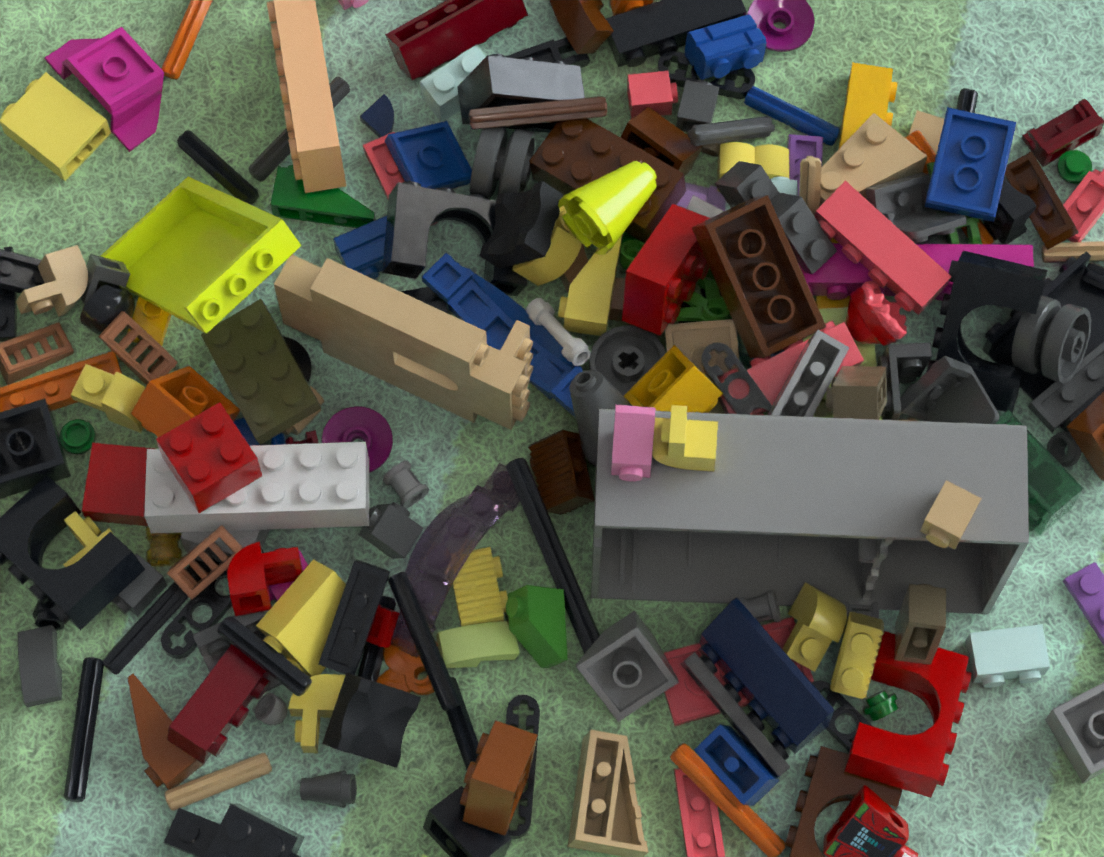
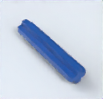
[744,86,840,146]

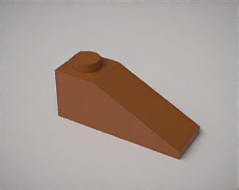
[127,673,205,790]

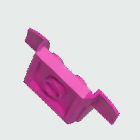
[44,27,164,152]

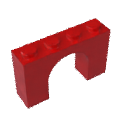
[845,631,972,798]

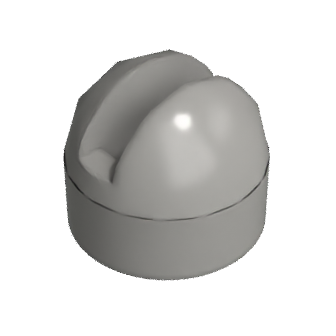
[255,693,288,725]

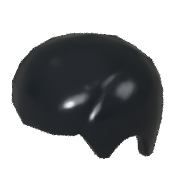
[80,285,134,335]

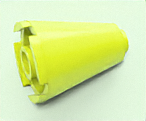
[558,161,657,255]

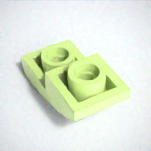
[436,621,520,668]

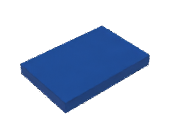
[924,107,1016,222]

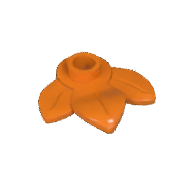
[377,639,439,695]

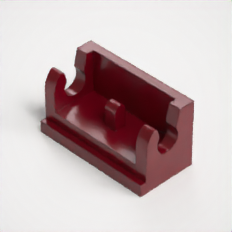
[1022,99,1104,167]

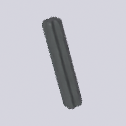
[688,116,775,146]

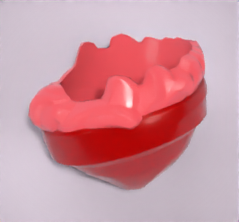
[845,281,907,346]

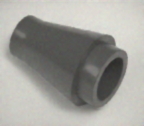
[300,770,357,808]

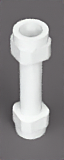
[526,298,591,366]

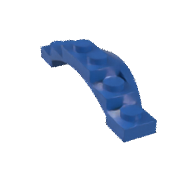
[422,253,583,417]

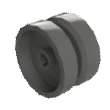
[470,127,535,199]
[1012,295,1092,384]
[589,325,666,396]

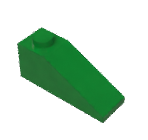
[270,165,376,228]

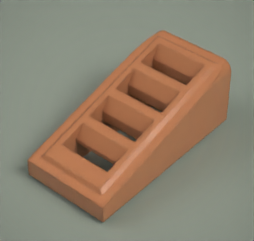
[98,311,177,385]
[0,322,74,385]
[167,525,243,600]

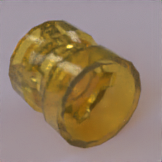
[145,526,183,567]

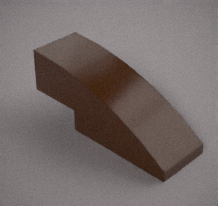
[550,0,614,54]

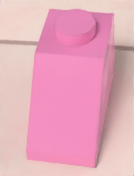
[611,405,656,482]

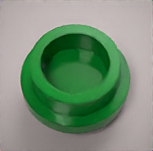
[1057,150,1092,184]
[59,419,96,455]
[862,690,898,721]

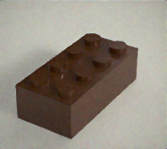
[529,119,686,244]
[691,195,826,358]

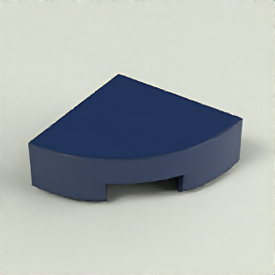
[360,94,394,138]

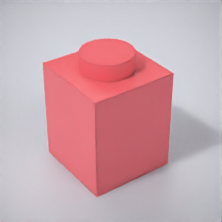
[627,71,678,119]

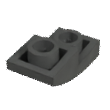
[18,625,62,707]

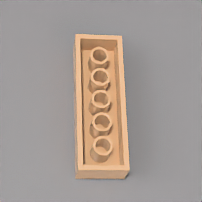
[267,0,346,193]

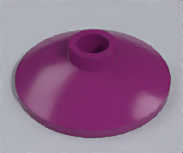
[747,0,815,52]
[321,406,393,473]

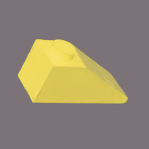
[558,236,622,336]

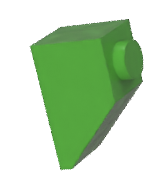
[506,585,568,668]

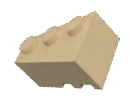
[819,113,927,207]
[567,730,649,857]

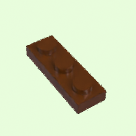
[1005,151,1079,250]

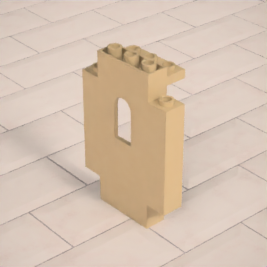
[274,254,534,430]

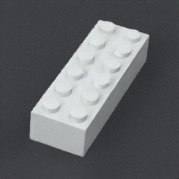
[144,442,369,534]

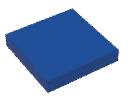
[385,121,472,189]

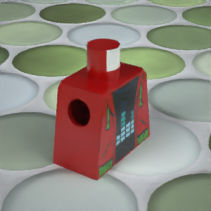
[823,785,918,857]

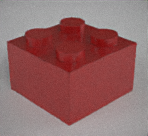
[156,402,262,513]

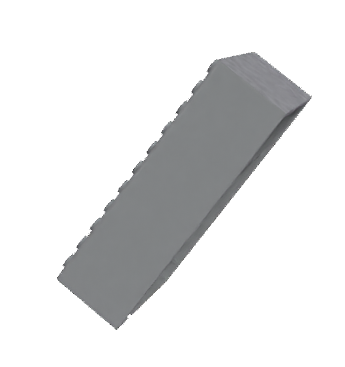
[591,409,1029,614]

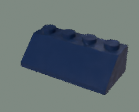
[699,597,835,754]

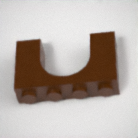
[785,746,903,857]

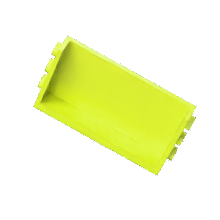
[101,176,302,334]

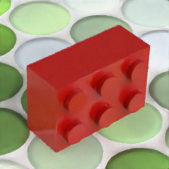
[622,204,710,336]

